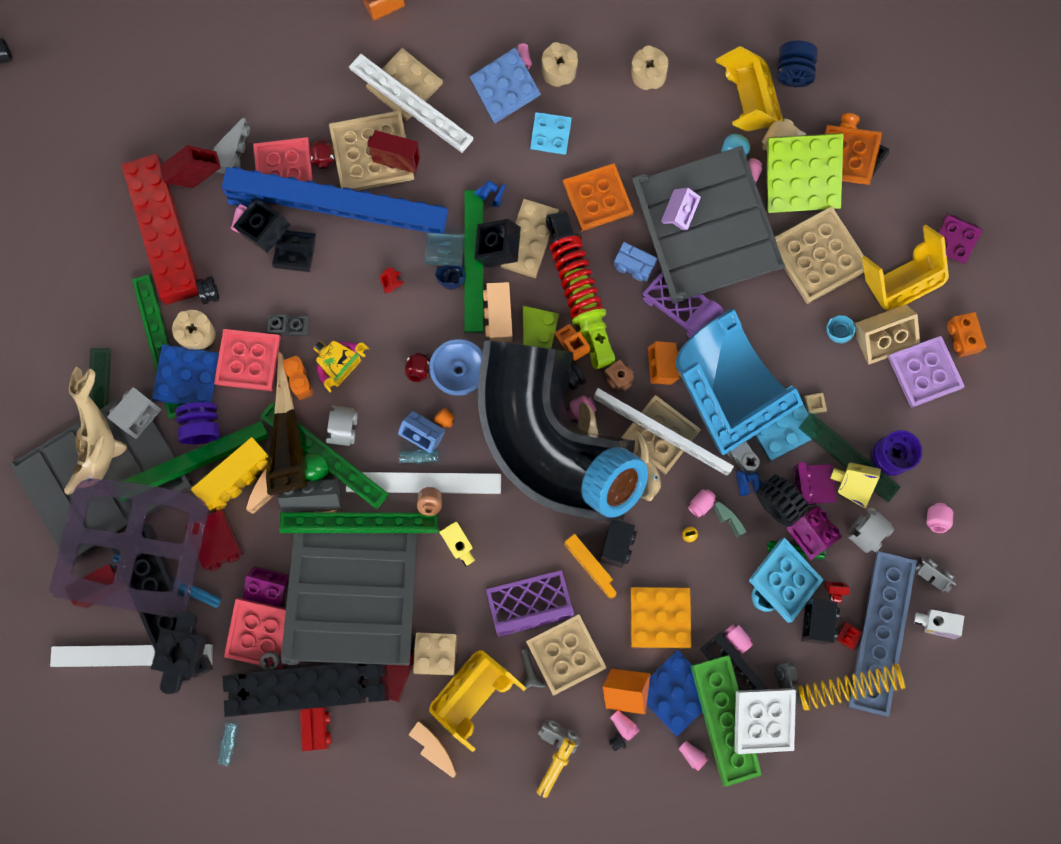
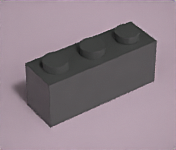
[278,479,341,512]

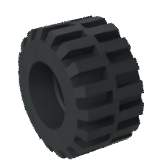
[756,475,808,527]

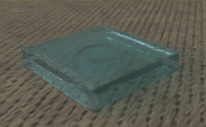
[424,233,465,266]

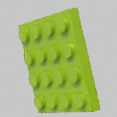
[766,133,843,213]

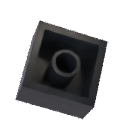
[232,198,291,254]
[474,218,521,267]
[599,520,637,568]
[801,599,840,645]

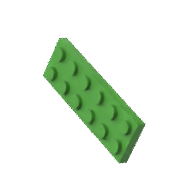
[691,655,762,787]

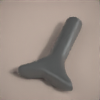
[520,649,546,691]

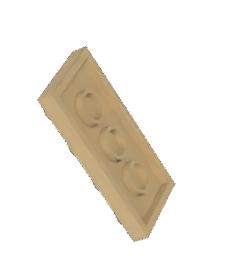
[501,199,559,278]

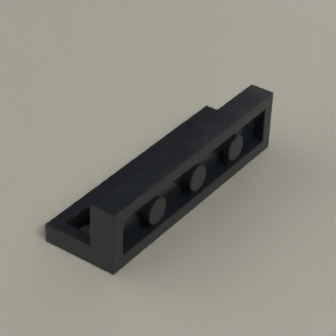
[700,633,768,691]

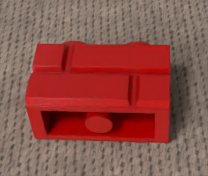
[300,707,332,751]

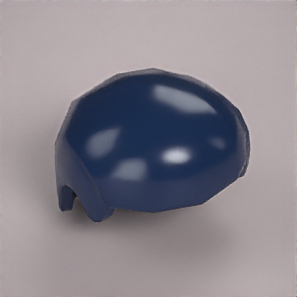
[435,262,466,290]

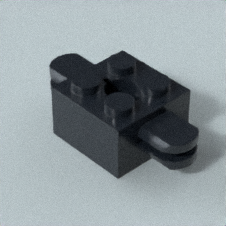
[151,612,207,694]

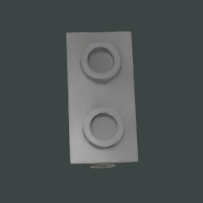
[915,557,956,593]
[538,719,581,754]

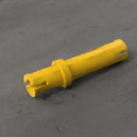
[536,738,576,798]

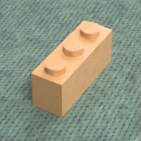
[483,282,513,342]

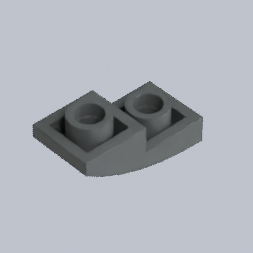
[267,314,309,336]

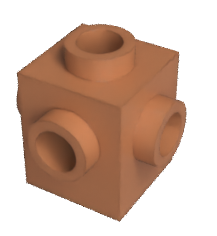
[604,360,634,393]

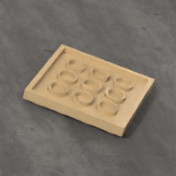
[329,110,415,191]
[775,206,864,304]

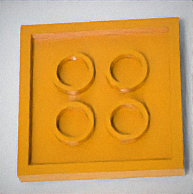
[631,587,691,648]

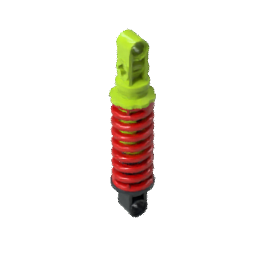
[546,212,615,369]

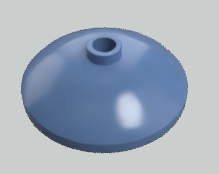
[429,339,482,396]

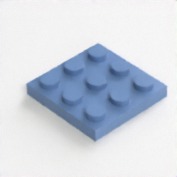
[470,48,541,123]

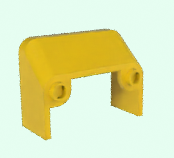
[716,46,783,132]
[862,225,949,311]
[429,650,526,752]

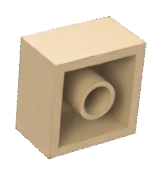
[413,633,457,676]

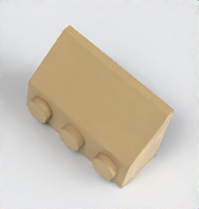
[854,304,920,365]

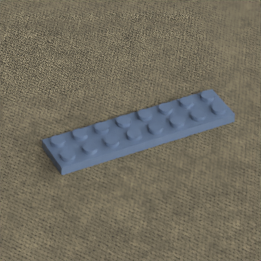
[847,551,917,717]

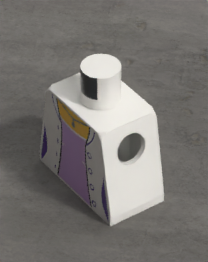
[914,610,965,639]

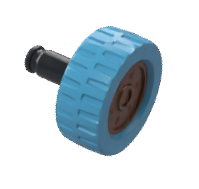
[574,447,648,517]

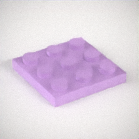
[888,336,965,408]

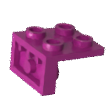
[939,213,983,264]
[794,462,837,504]
[786,506,842,560]
[242,566,290,607]

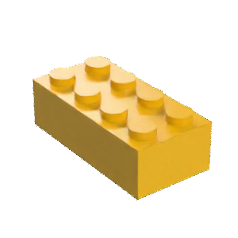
[191,437,269,512]

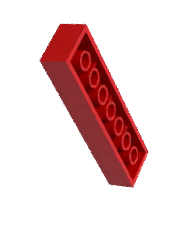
[121,153,199,305]

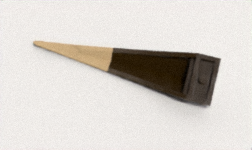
[266,352,307,496]

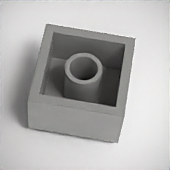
[107,387,162,439]

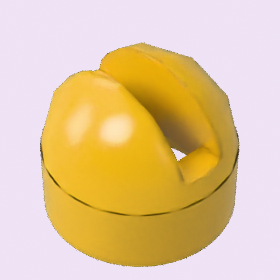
[682,526,698,543]

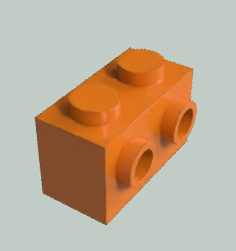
[947,312,986,357]
[648,341,680,385]

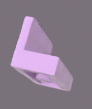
[661,188,701,230]

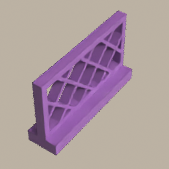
[486,570,574,637]

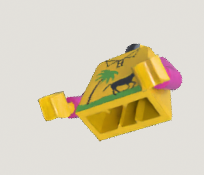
[314,341,370,392]

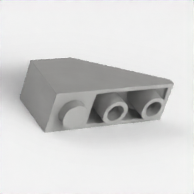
[213,118,250,174]

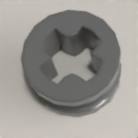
[260,651,280,671]

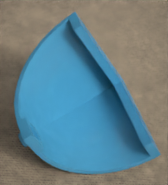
[676,309,803,455]

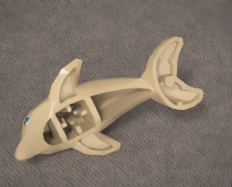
[64,366,127,495]
[577,403,661,501]

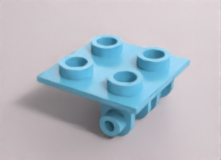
[530,112,572,155]

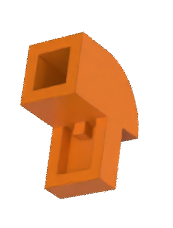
[554,324,590,361]

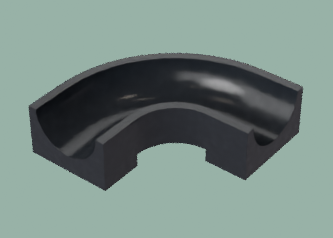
[478,340,635,522]

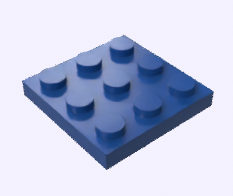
[152,344,219,405]
[647,650,703,737]

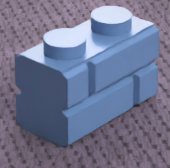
[613,242,658,282]
[398,411,445,453]

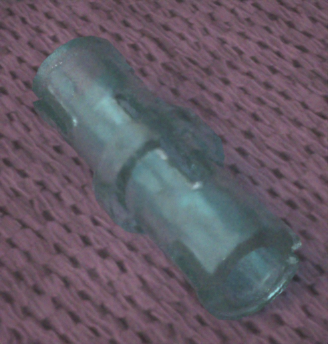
[399,449,439,464]
[217,723,238,766]

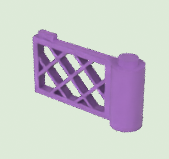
[642,272,724,338]

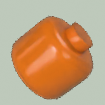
[433,408,455,429]

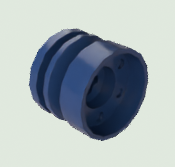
[777,40,818,87]

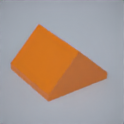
[362,0,405,21]
[603,668,650,714]

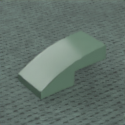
[713,502,746,538]

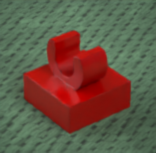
[379,268,404,293]
[825,581,850,603]
[837,622,862,650]

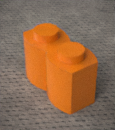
[283,356,313,400]

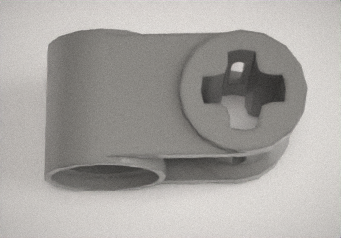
[727,441,760,474]

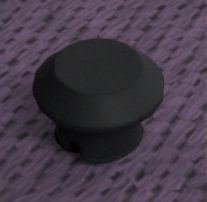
[609,733,626,751]

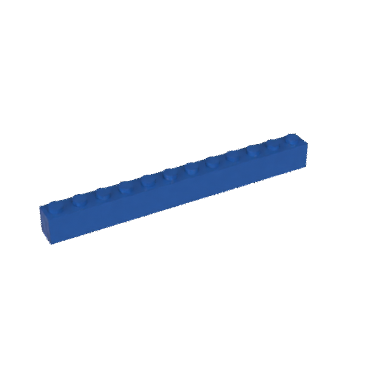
[222,167,448,236]

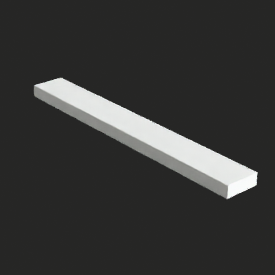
[349,54,473,153]
[594,388,734,476]
[346,472,501,494]
[50,644,213,667]

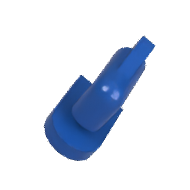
[475,181,506,207]
[736,470,763,497]

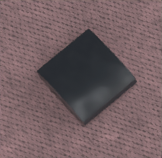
[272,230,316,272]

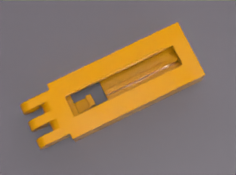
[564,534,616,599]

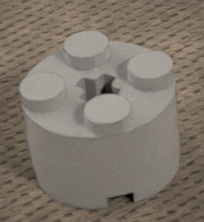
[326,405,358,446]
[846,507,894,553]

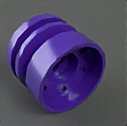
[175,402,220,445]
[871,430,922,476]

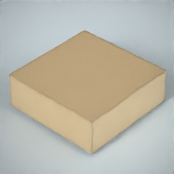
[803,393,827,415]

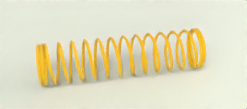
[798,663,905,711]

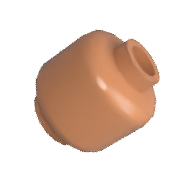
[417,487,442,516]

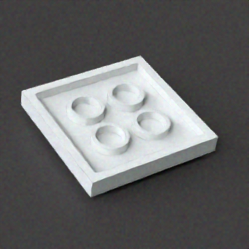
[734,688,796,754]

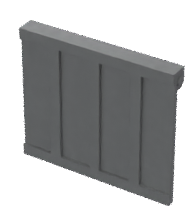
[632,146,785,304]
[9,396,194,565]
[281,533,417,665]

